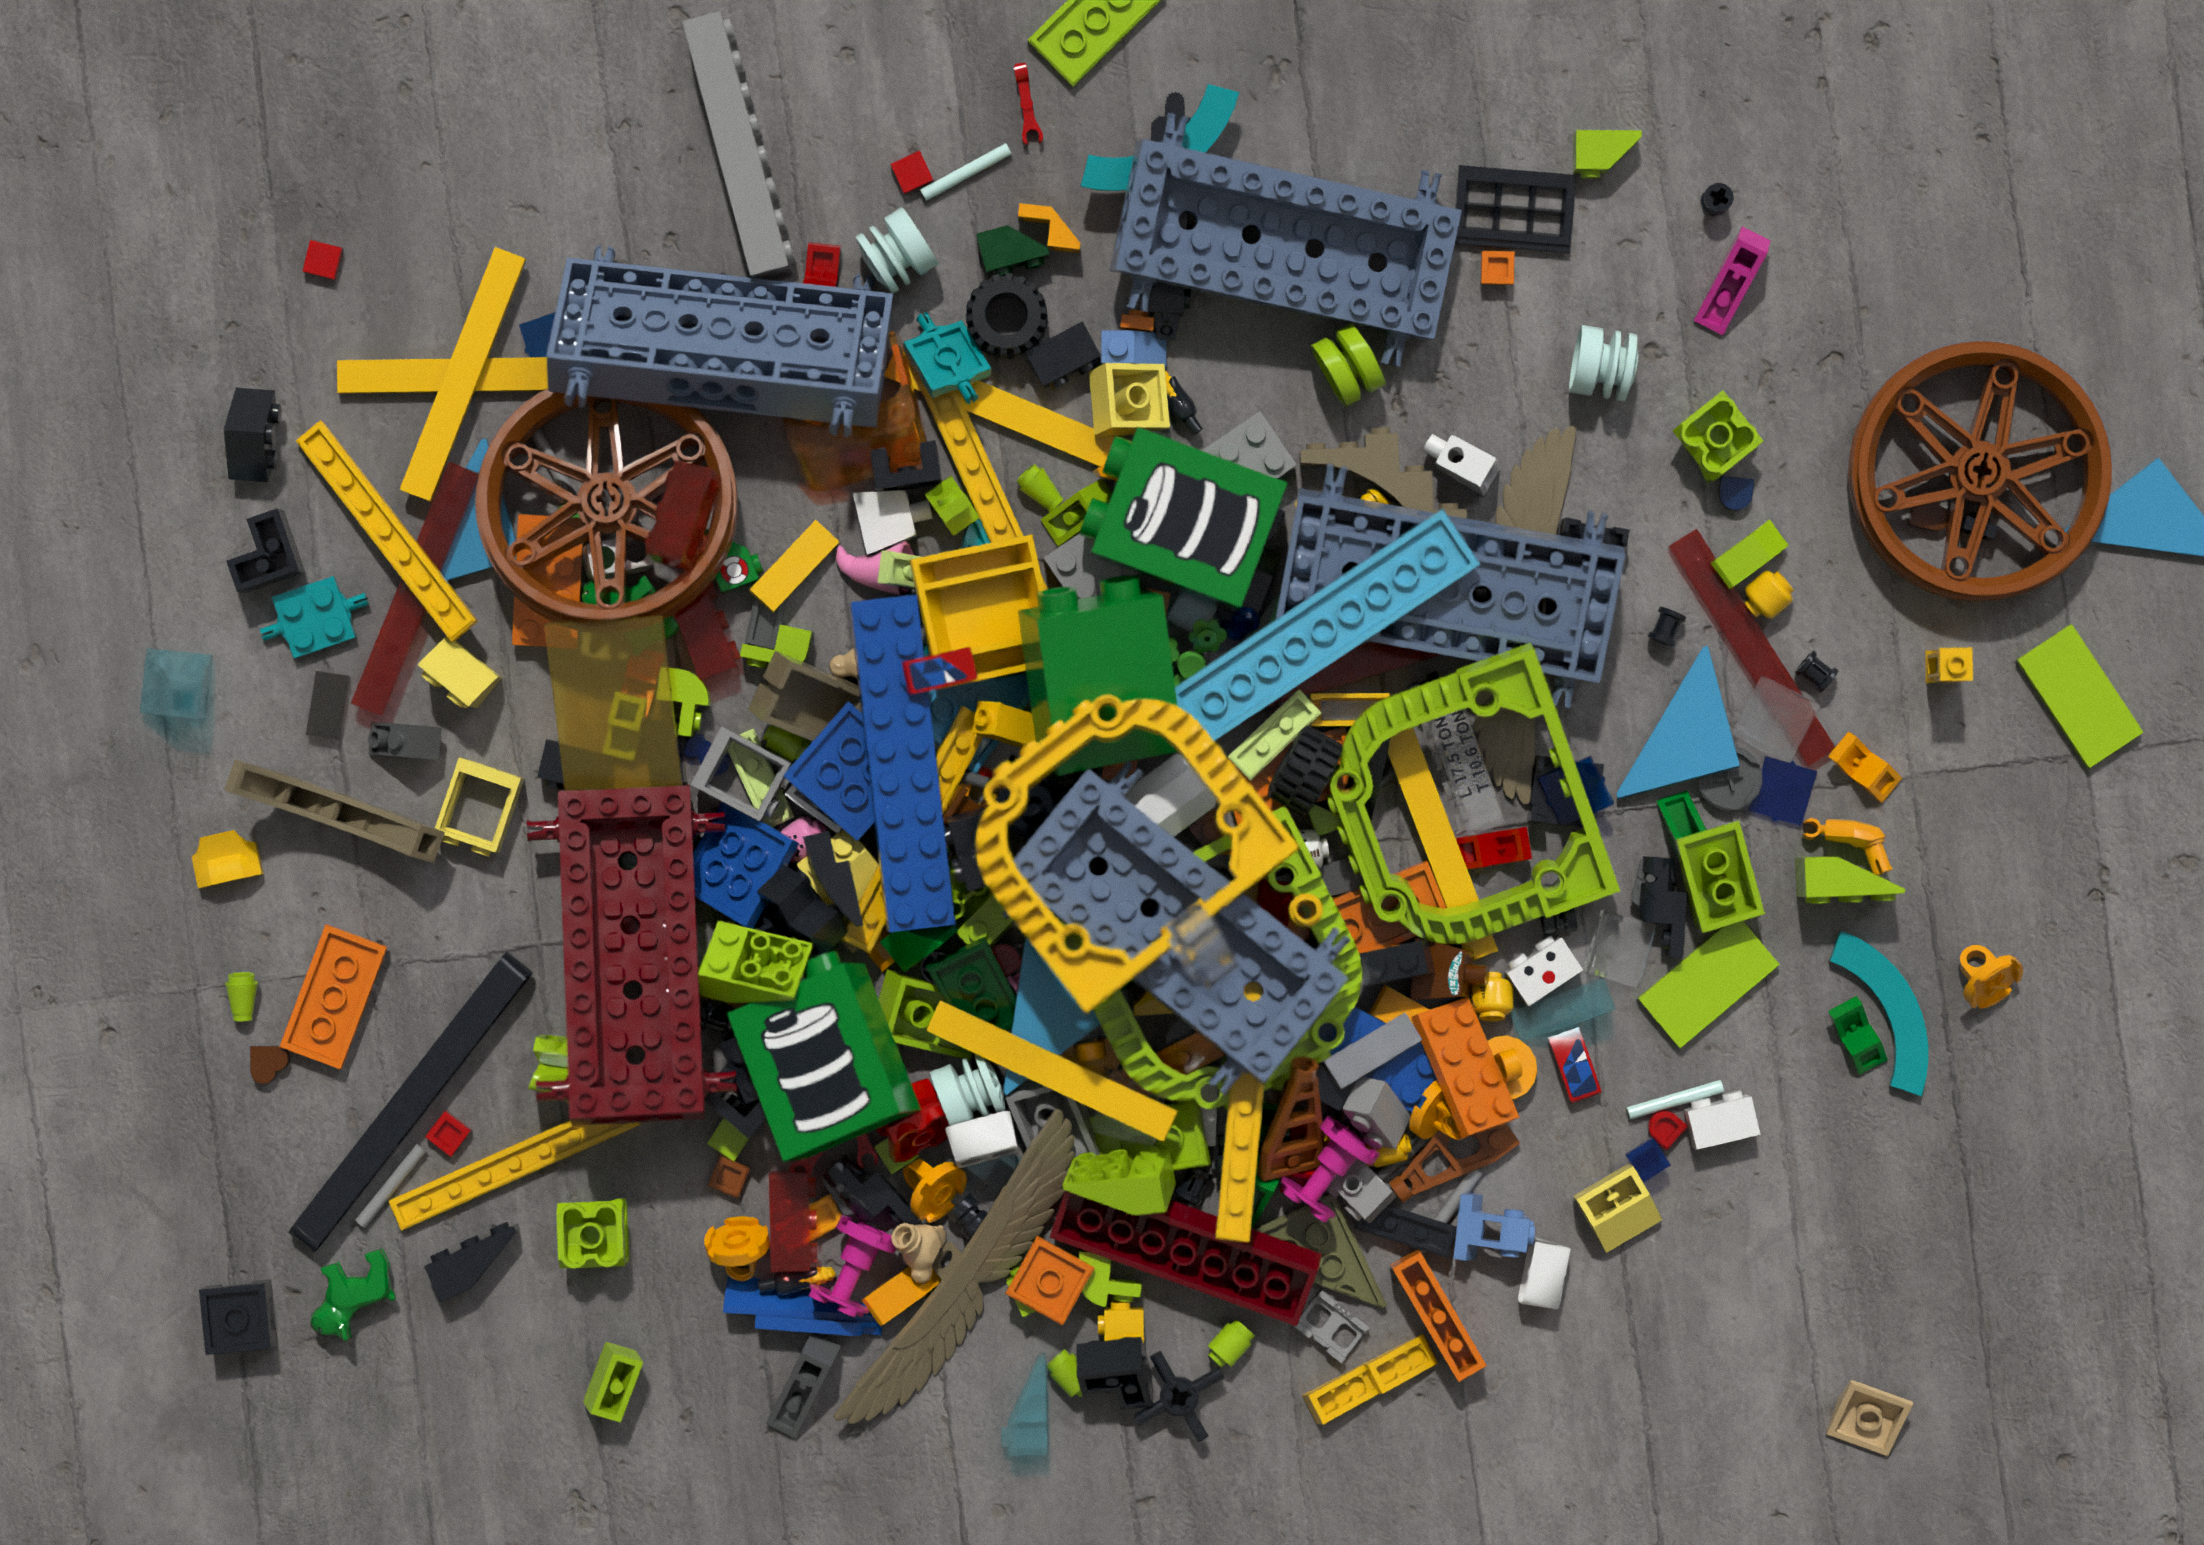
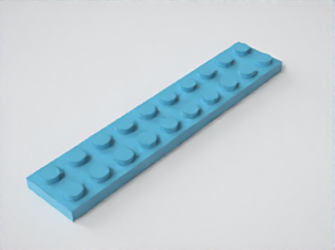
[1175,508,1480,741]

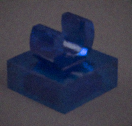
[1625,1137,1671,1183]

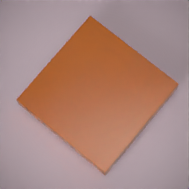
[1005,1235,1095,1325]

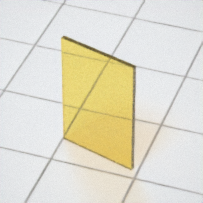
[544,616,683,791]

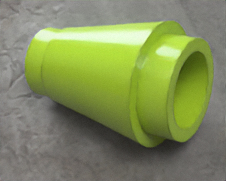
[1016,463,1064,512]
[225,972,258,1021]

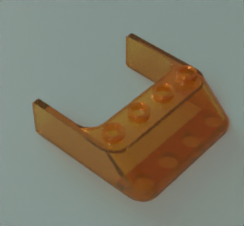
[782,331,928,492]

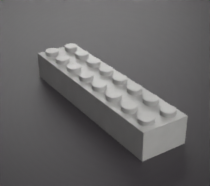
[682,11,796,280]
[1044,411,1297,599]

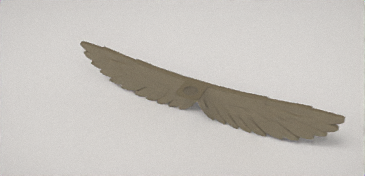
[1474,426,1576,804]
[833,1109,1075,1424]

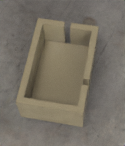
[748,651,861,741]

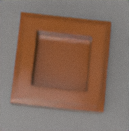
[708,1155,751,1198]

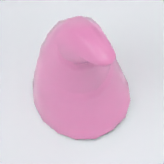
[836,541,914,596]

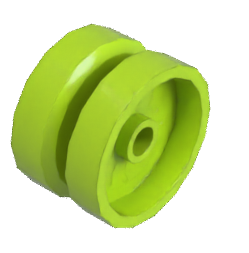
[1310,323,1386,408]

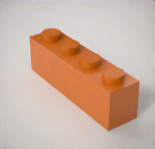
[1390,1249,1487,1382]

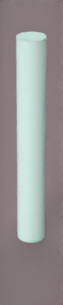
[920,143,1012,201]
[1626,1080,1724,1120]

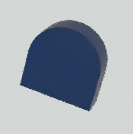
[1719,476,1754,511]

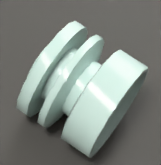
[855,207,939,294]
[1569,325,1639,402]
[930,1054,1006,1126]

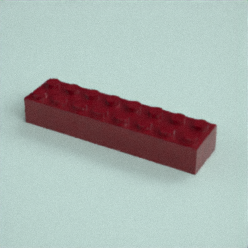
[1050,1191,1322,1326]

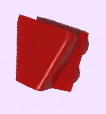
[875,1078,950,1163]

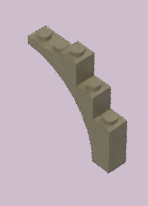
[1299,427,1467,518]
[224,759,445,863]

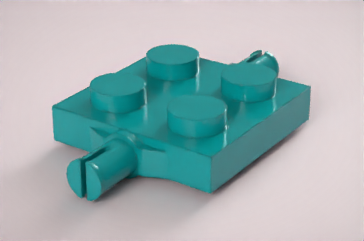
[903,312,991,404]
[260,575,369,658]

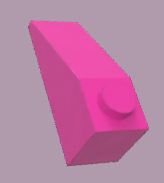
[1694,226,1771,335]

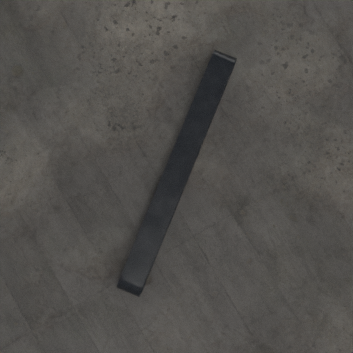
[288,952,533,1252]

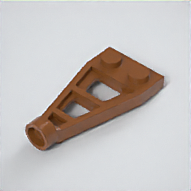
[1257,1056,1325,1181]
[1388,1118,1520,1204]

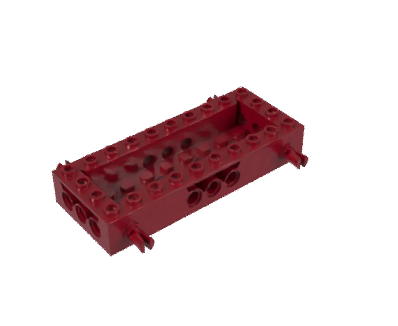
[526,785,737,1126]

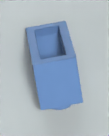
[1101,330,1166,367]

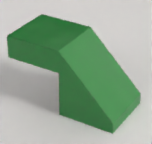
[1828,996,1888,1075]

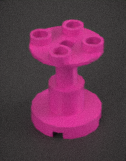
[1281,1116,1380,1223]
[809,1215,897,1317]

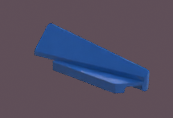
[723,1275,883,1336]

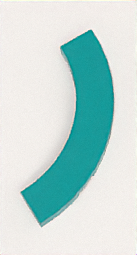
[1080,84,1240,191]
[1829,930,1929,1097]

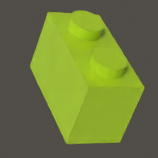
[583,1341,643,1423]

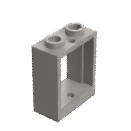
[690,727,793,821]

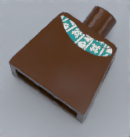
[1410,938,1490,1000]

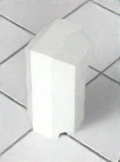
[1125,754,1216,837]

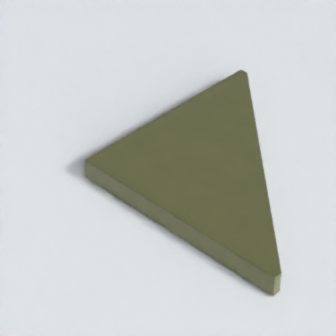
[1254,1193,1387,1308]

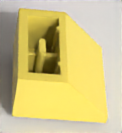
[418,636,502,709]
[1573,1163,1662,1253]

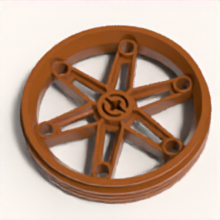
[1848,341,2112,602]
[475,388,738,633]

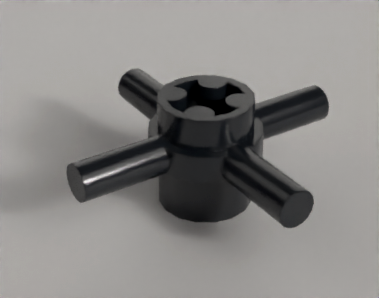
[1133,1350,1225,1442]

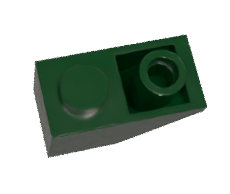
[976,225,1050,276]

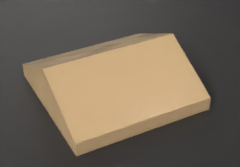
[1827,1380,1913,1456]

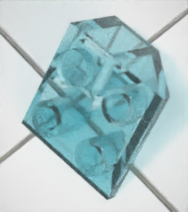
[140,648,213,720]

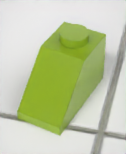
[1573,130,1642,179]
[1040,478,1113,547]

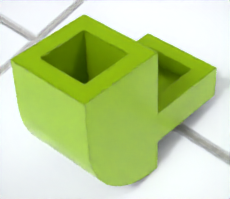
[924,475,980,536]
[740,625,814,668]
[656,666,711,737]
[1078,1248,1142,1307]

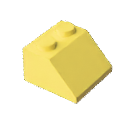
[1089,363,1170,436]
[797,829,878,922]

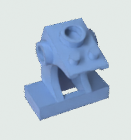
[1453,1193,1535,1261]

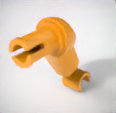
[1802,818,1893,876]

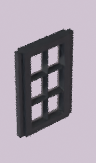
[1455,165,1576,253]

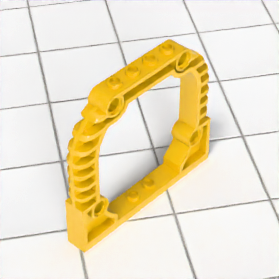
[976,695,1299,1015]

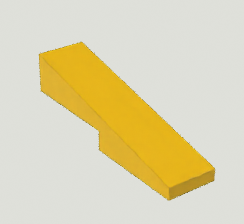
[1302,1334,1438,1425]

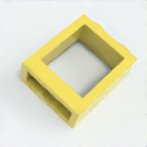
[435,757,525,857]

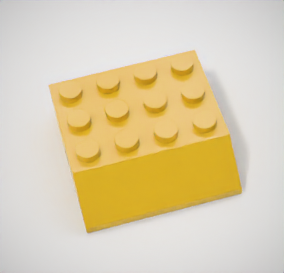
[909,534,1045,690]

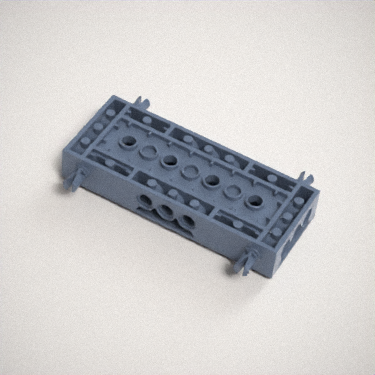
[1109,113,1462,367]
[546,245,893,437]
[1276,463,1625,708]
[1001,761,1351,1096]

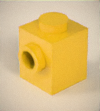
[1098,1301,1144,1343]

